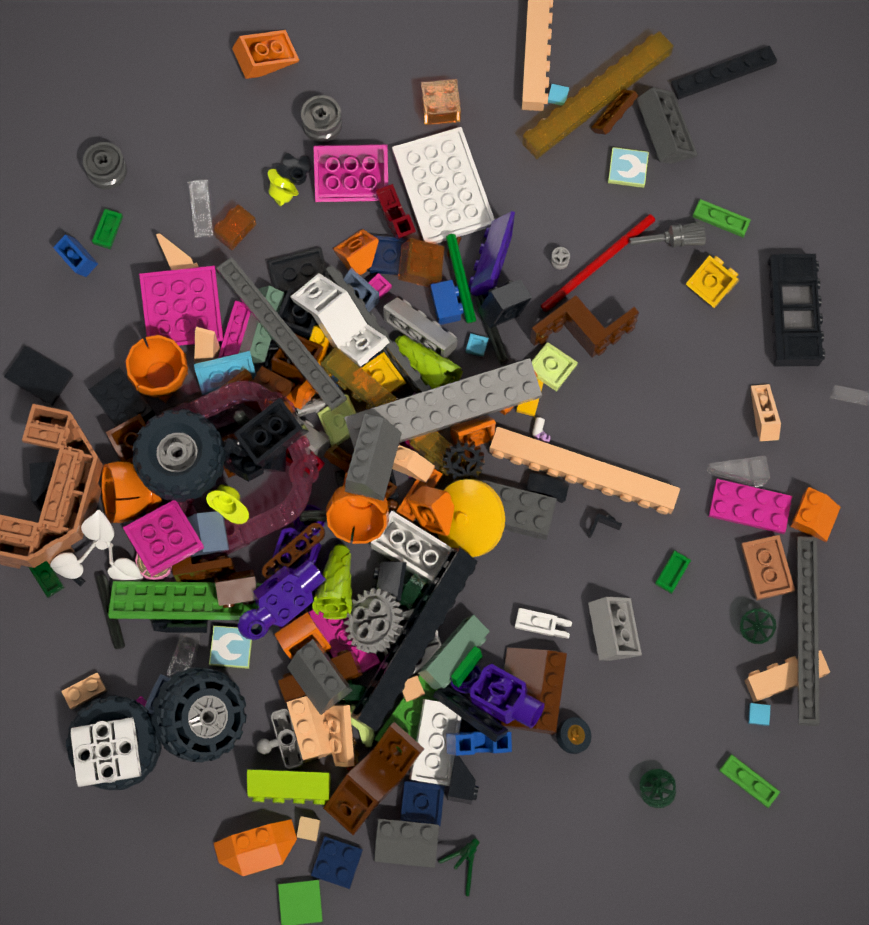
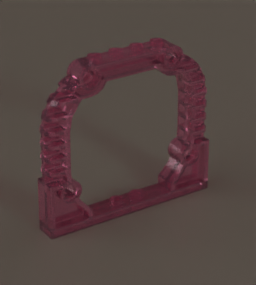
[146,381,319,562]

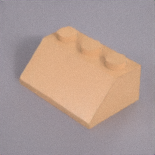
[287,696,332,763]

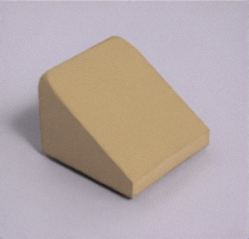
[297,816,321,841]

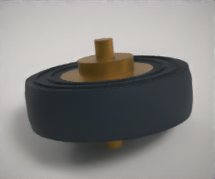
[556,717,592,754]

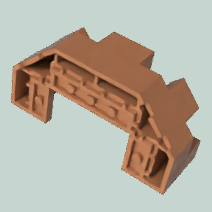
[0,404,103,569]

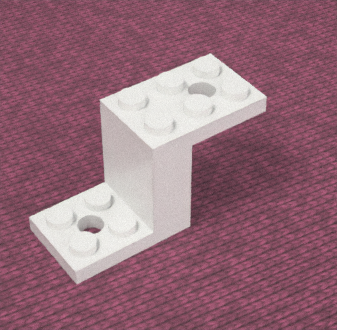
[290,273,389,367]

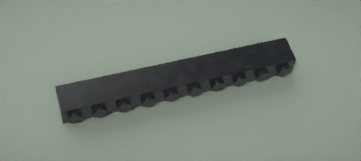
[351,547,478,731]

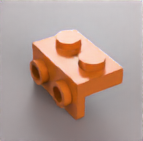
[285,380,316,410]

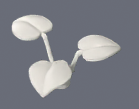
[51,510,143,581]

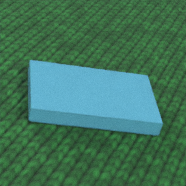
[194,351,256,395]

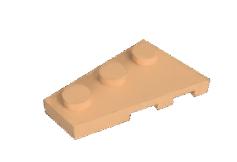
[323,705,354,767]

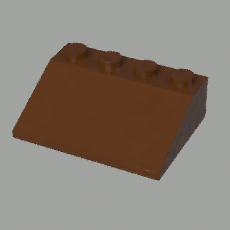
[496,647,567,735]

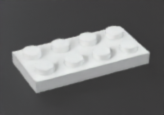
[409,699,461,786]

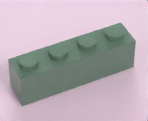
[239,285,285,364]
[418,615,490,690]

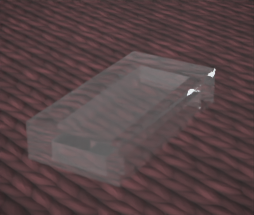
[830,385,869,406]

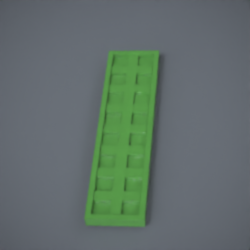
[108,581,263,620]

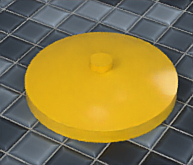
[437,479,505,557]

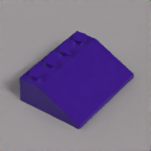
[468,211,515,298]

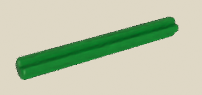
[446,234,476,324]

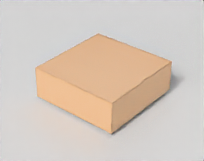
[402,676,425,702]

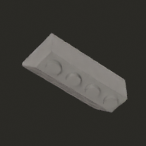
[383,297,458,359]

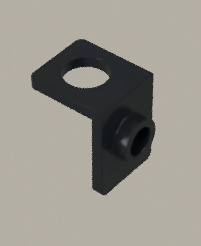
[589,513,622,538]

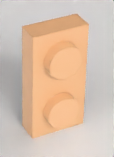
[62,673,107,710]

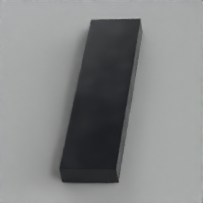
[433,685,508,742]

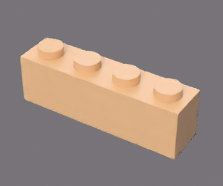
[745,650,830,702]

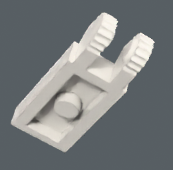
[515,608,572,639]

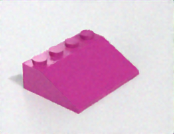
[314,144,388,202]

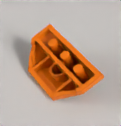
[214,819,297,877]

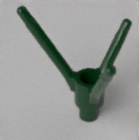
[438,838,480,897]

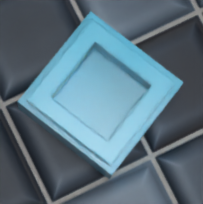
[548,84,569,106]
[466,333,489,357]
[748,703,771,726]

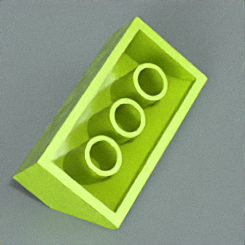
[247,769,331,805]

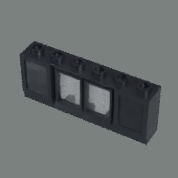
[768,254,825,367]

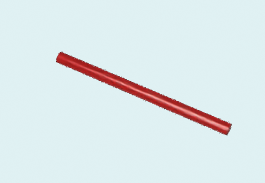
[540,214,656,312]

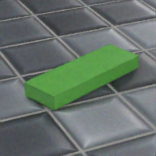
[692,199,751,238]
[719,754,780,808]

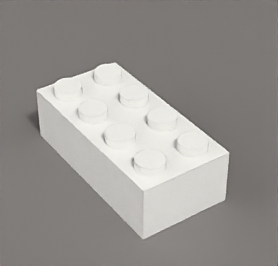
[371,511,452,584]

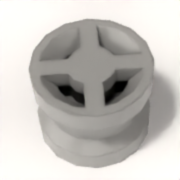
[551,247,570,270]

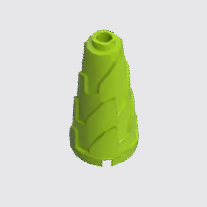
[395,335,463,389]
[312,544,352,620]

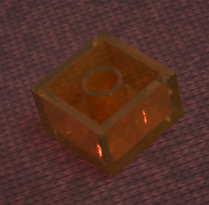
[421,79,461,125]
[398,238,444,288]

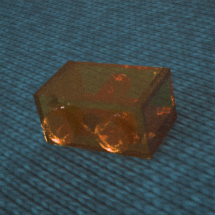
[214,204,256,251]

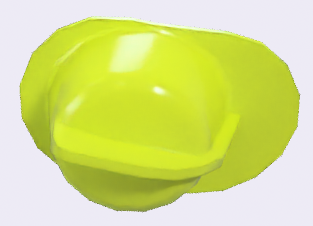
[268,169,299,206]
[206,484,249,524]

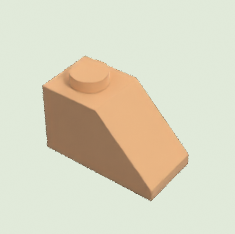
[392,445,435,483]

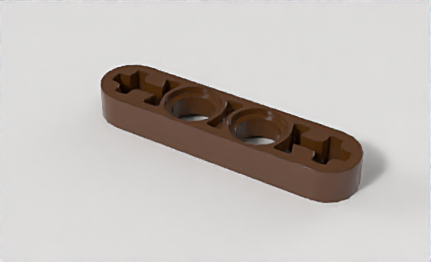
[262,523,325,580]

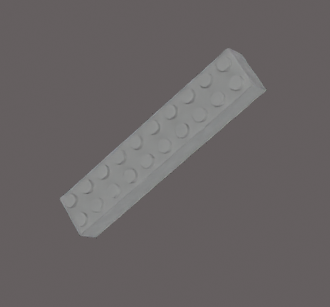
[344,358,542,449]

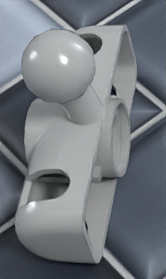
[257,709,303,770]

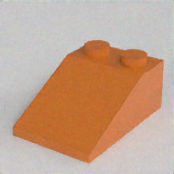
[232,30,299,79]
[450,415,496,447]

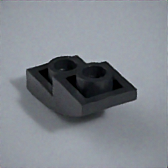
[525,473,569,503]

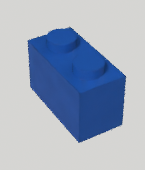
[53,234,98,277]
[431,280,464,325]

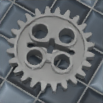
[344,588,404,653]

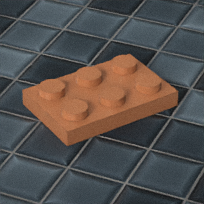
[741,535,795,600]

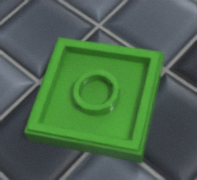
[278,880,323,925]

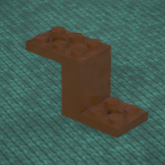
[530,295,639,358]
[127,536,236,582]
[323,722,424,835]

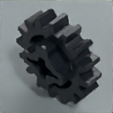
[443,439,485,480]

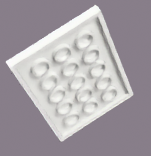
[392,127,495,247]

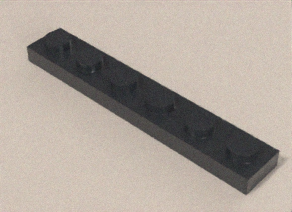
[671,46,777,100]

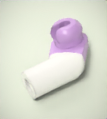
[532,417,550,443]

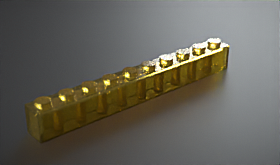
[523,31,674,159]
[321,347,481,482]

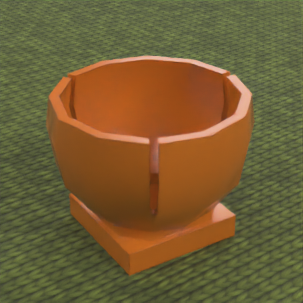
[126,335,188,403]
[101,461,162,523]
[326,472,389,544]

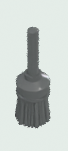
[629,221,706,248]

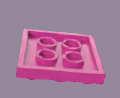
[123,500,204,577]

